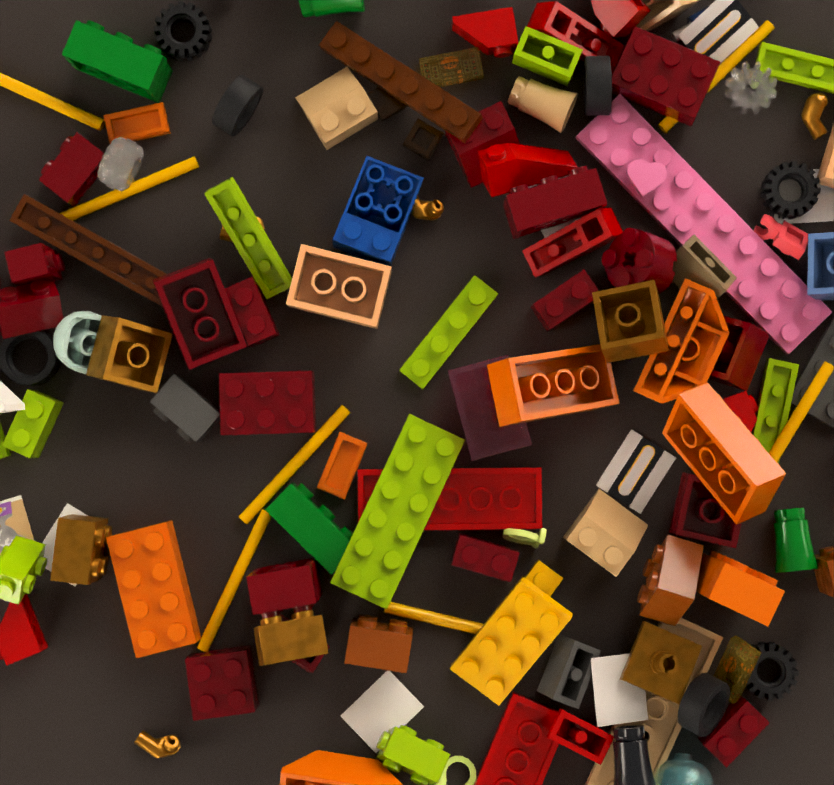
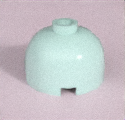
[53,311,102,374]

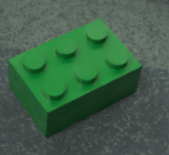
[62,20,173,103]

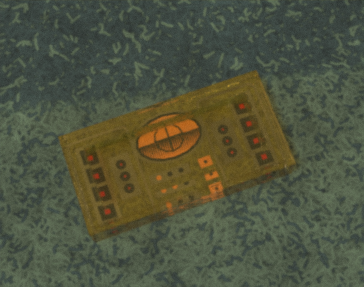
[419,47,484,87]
[713,635,761,704]

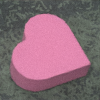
[626,159,667,198]

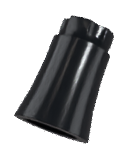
[613,725,656,785]

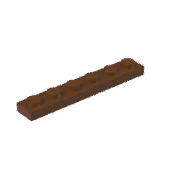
[319,21,483,143]
[9,194,167,307]

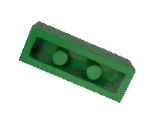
[265,482,353,575]

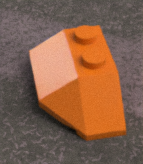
[633,278,730,404]
[279,750,403,785]

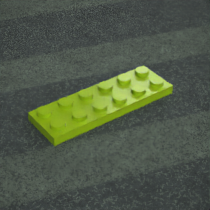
[330,414,465,609]

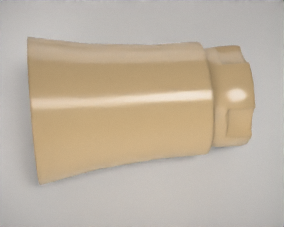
[508,76,578,133]

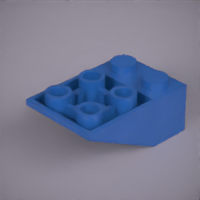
[333,156,424,266]

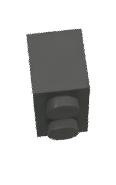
[150,374,220,443]
[537,634,601,709]

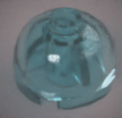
[654,753,713,785]

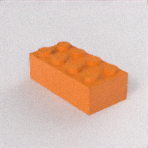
[487,344,620,427]
[662,383,786,525]
[106,520,201,658]
[696,550,785,627]

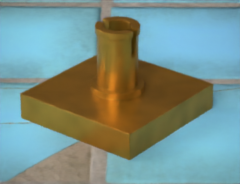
[620,621,702,705]

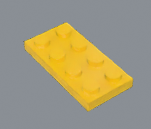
[450,576,573,706]

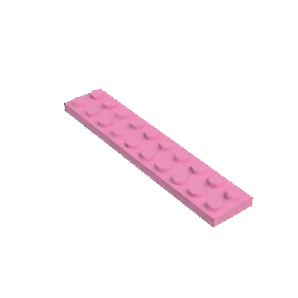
[575,94,832,355]

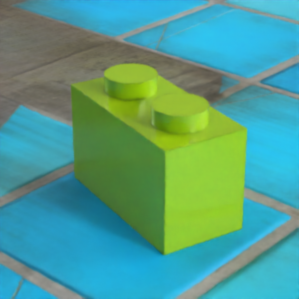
[512,26,583,86]
[2,389,64,458]

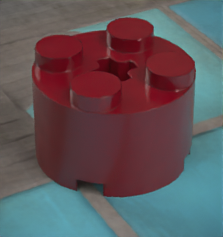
[602,227,677,294]

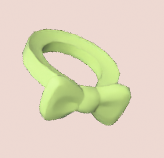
[503,528,546,548]
[434,756,476,785]

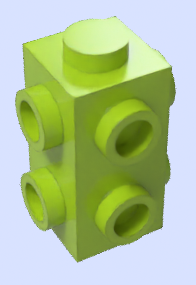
[0,535,47,605]
[376,725,451,785]

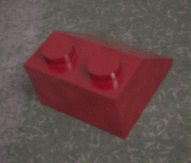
[445,101,520,188]
[709,316,770,391]

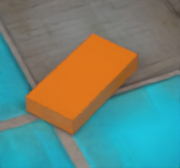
[103,102,171,147]
[317,432,368,500]

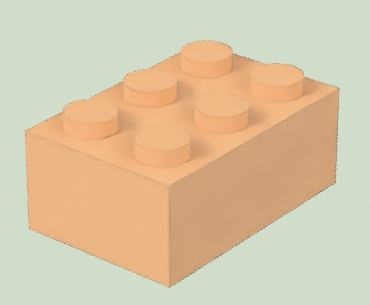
[286,244,392,329]

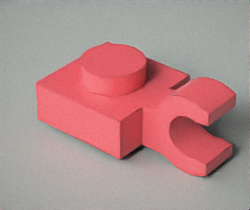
[753,214,808,260]

